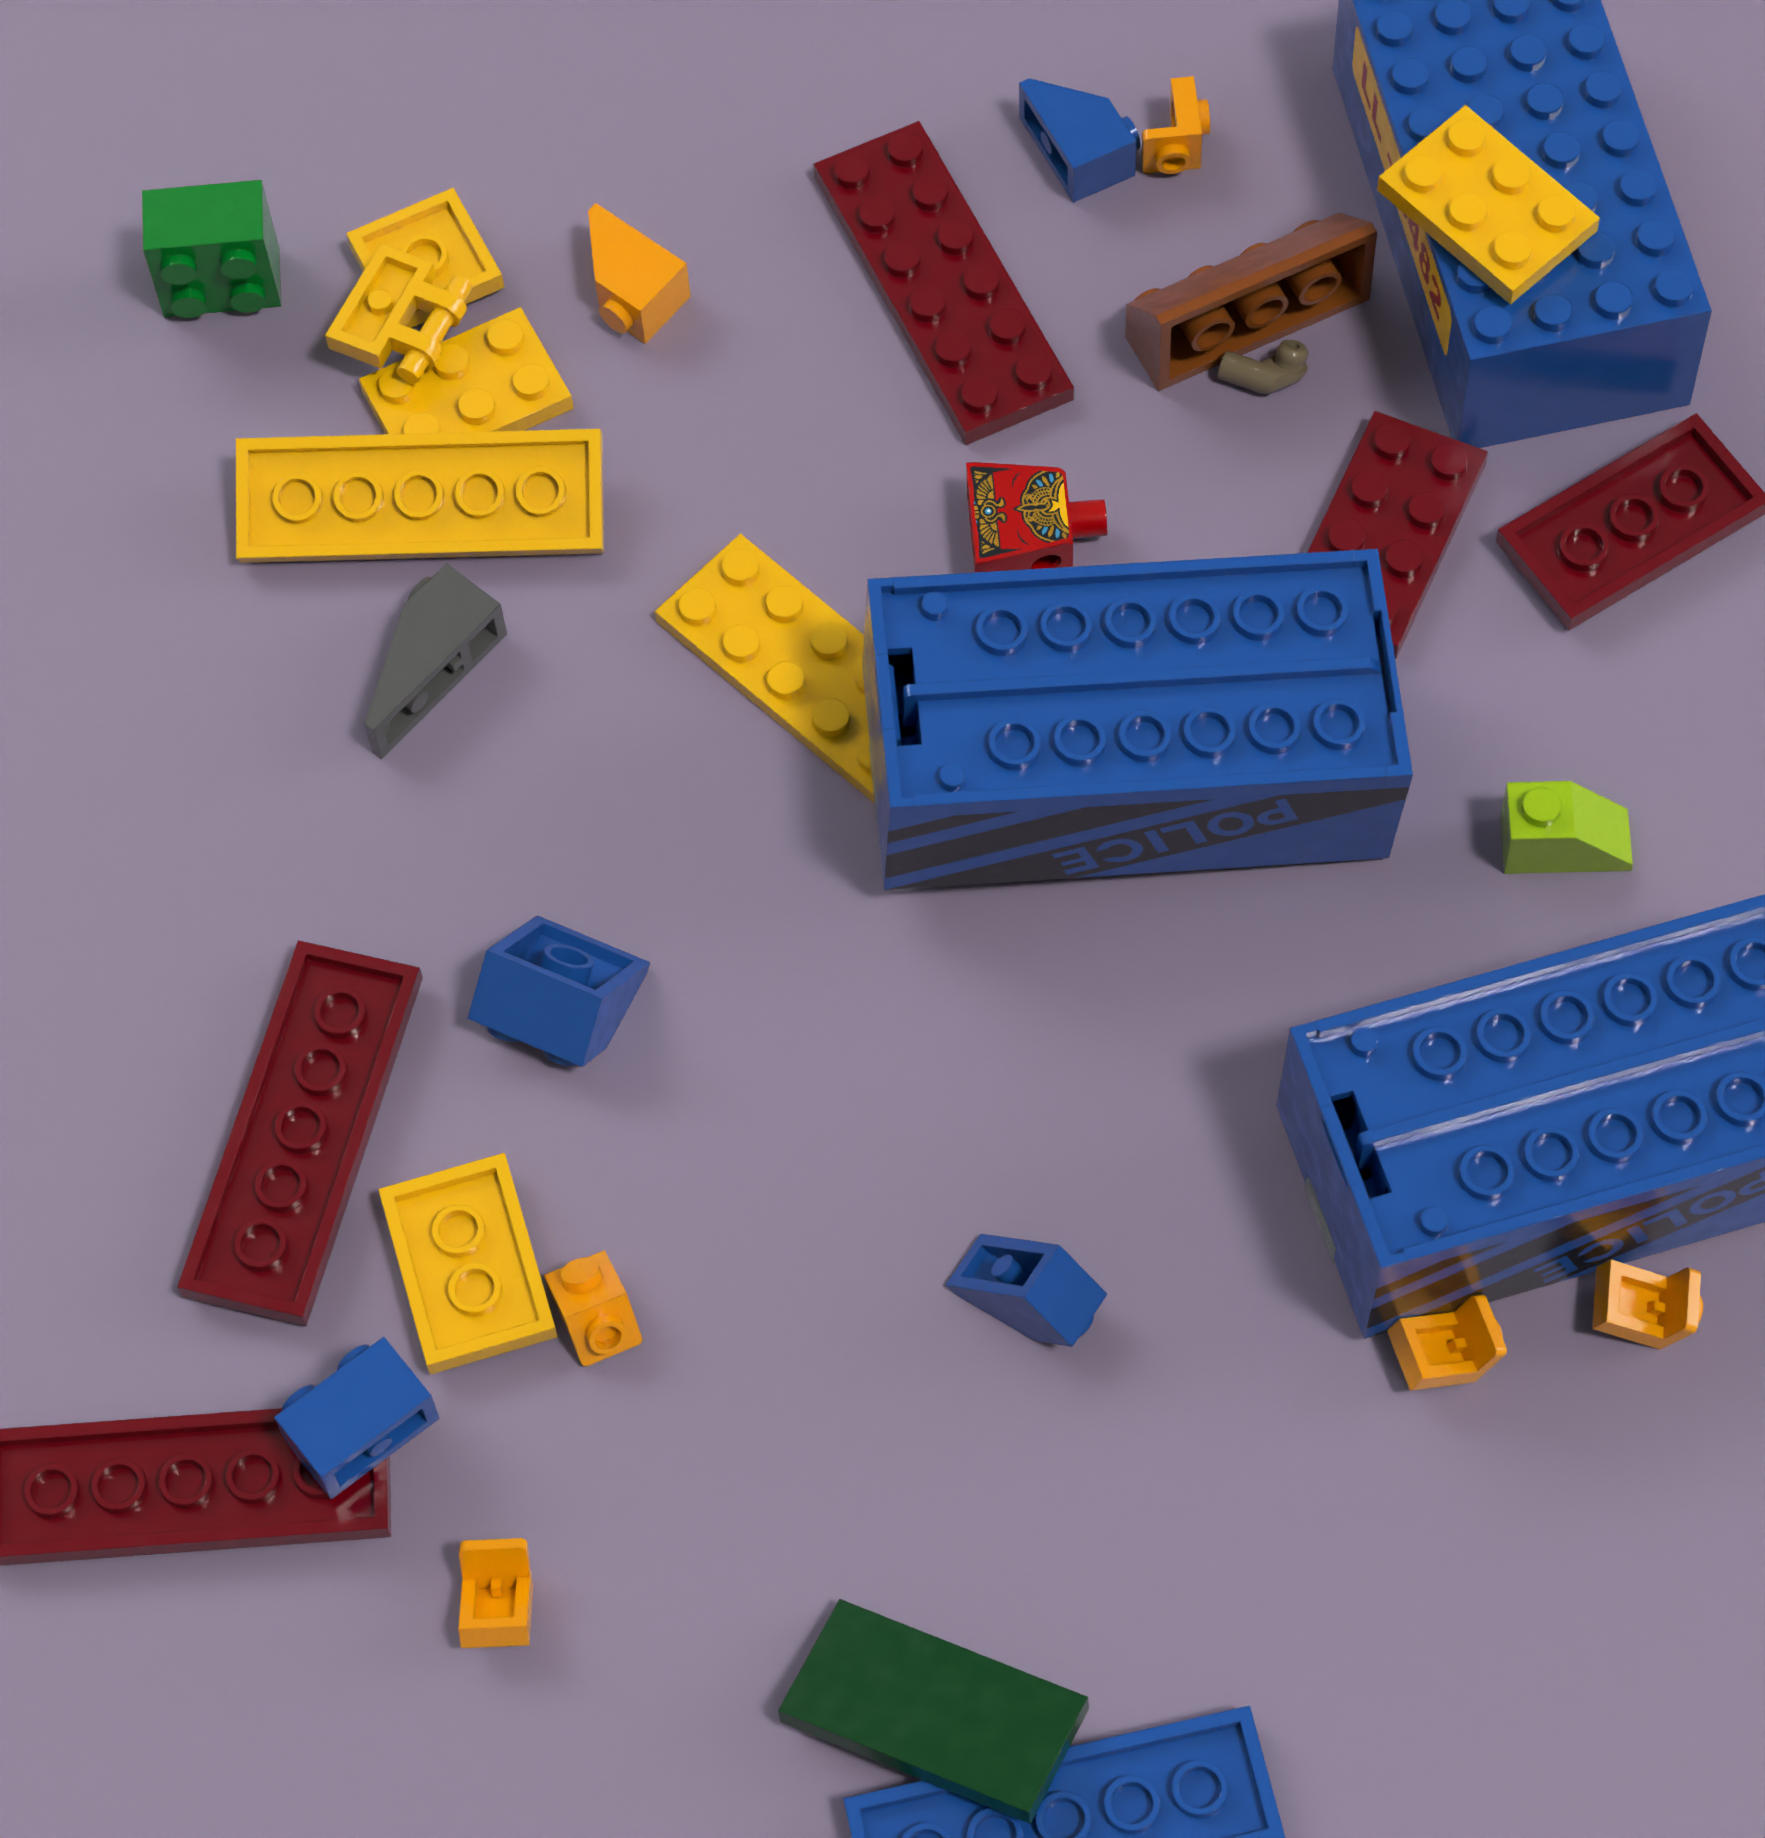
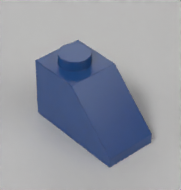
[1019,78,1141,203]
[945,1234,1107,1347]

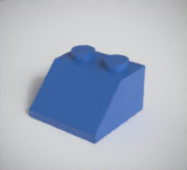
[467,915,650,1067]

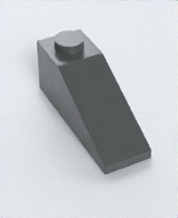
[364,563,507,760]

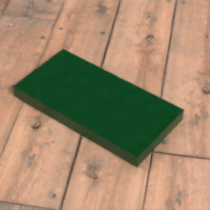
[778,1599,1089,1824]

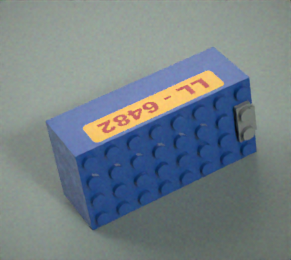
[1332,0,1712,448]

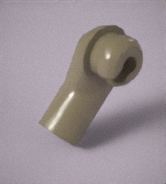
[1217,340,1309,394]

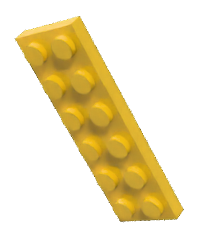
[236,429,604,563]
[654,533,874,803]

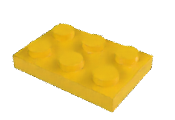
[1377,105,1600,305]
[359,307,574,434]
[378,1153,558,1375]

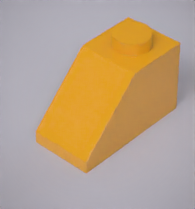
[588,203,691,344]

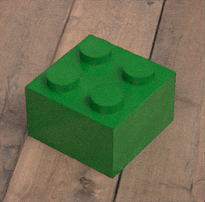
[142,180,282,318]

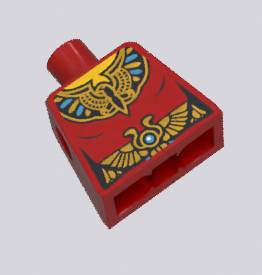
[966,462,1108,572]

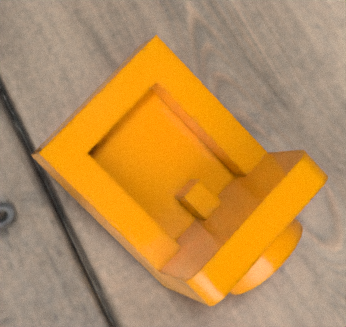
[1141,76,1210,174]
[544,1250,643,1366]
[1592,1259,1703,1350]
[1387,1295,1507,1391]
[458,1538,533,1648]

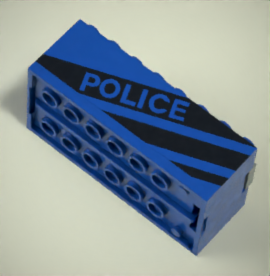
[862,549,1413,890]
[1276,894,1765,1339]

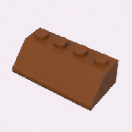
[1125,213,1377,391]

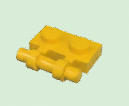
[325,243,473,383]

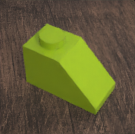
[1500,781,1633,874]

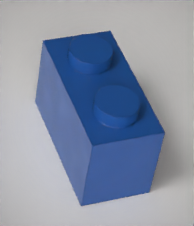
[274,1336,440,1499]

